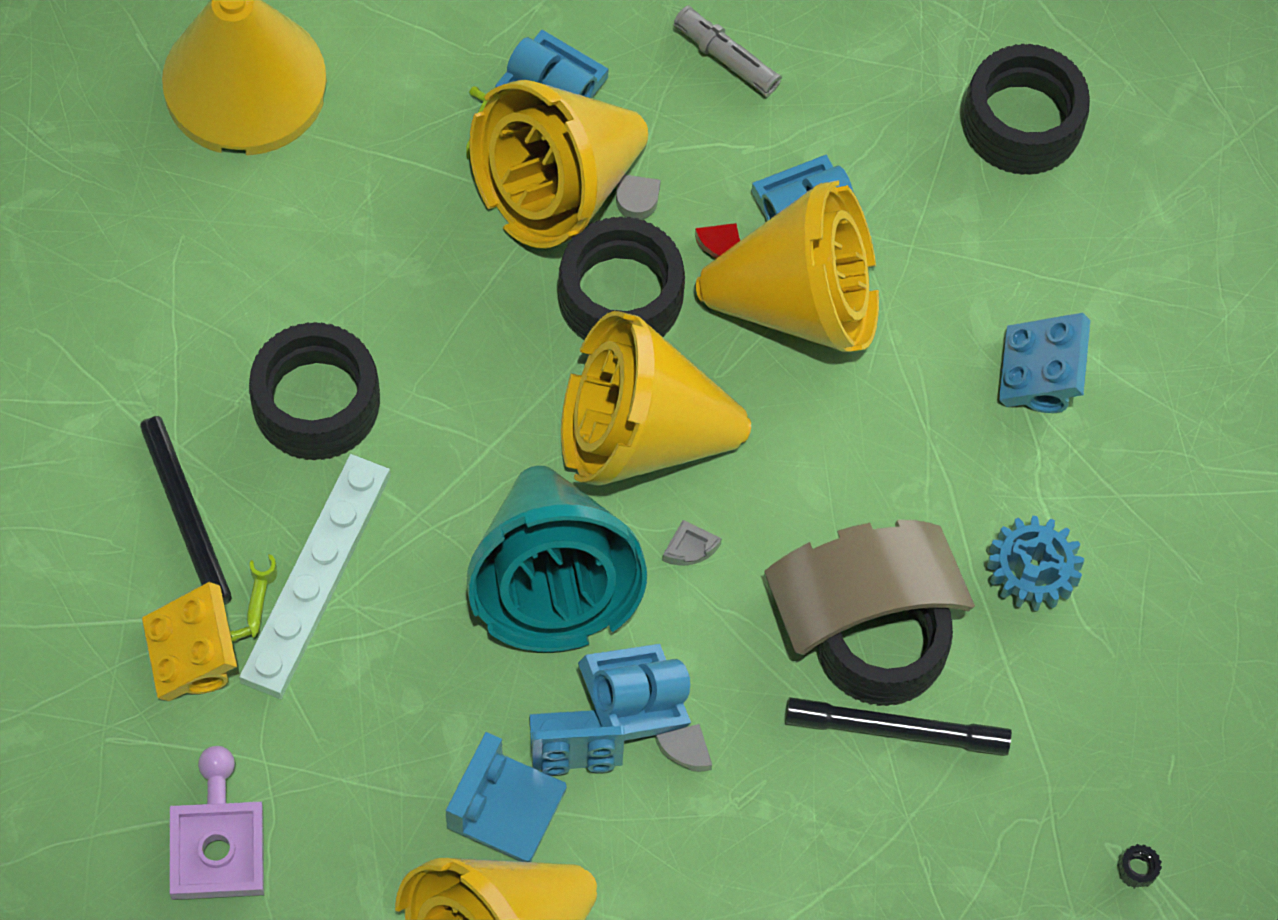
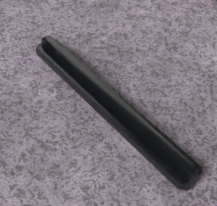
[140,416,232,605]

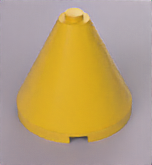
[162,0,327,156]
[469,80,648,248]
[696,181,879,352]
[561,311,751,486]
[395,858,597,920]

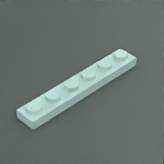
[239,454,391,699]

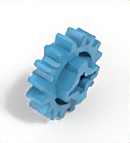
[987,516,1084,611]

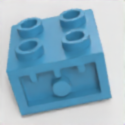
[530,710,625,775]
[446,732,567,862]

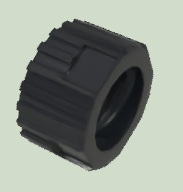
[1117,844,1162,889]

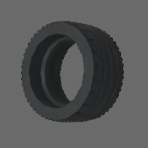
[963,44,1090,175]
[558,216,685,340]
[249,322,380,460]
[817,607,953,706]

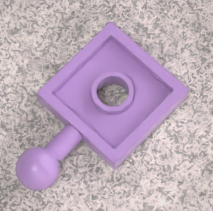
[170,746,264,900]

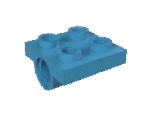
[495,30,609,98]
[751,155,854,221]
[999,313,1091,413]
[578,644,691,741]

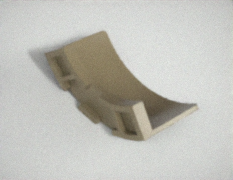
[764,520,975,655]

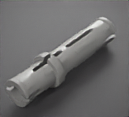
[673,5,782,97]

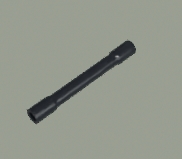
[786,697,1012,755]

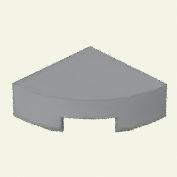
[662,520,722,566]
[656,724,712,772]

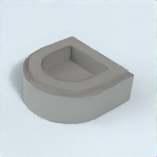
[616,175,661,220]

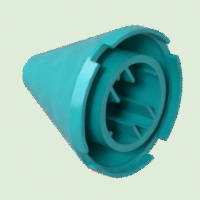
[467,466,647,652]

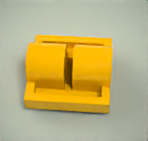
[142,582,237,701]

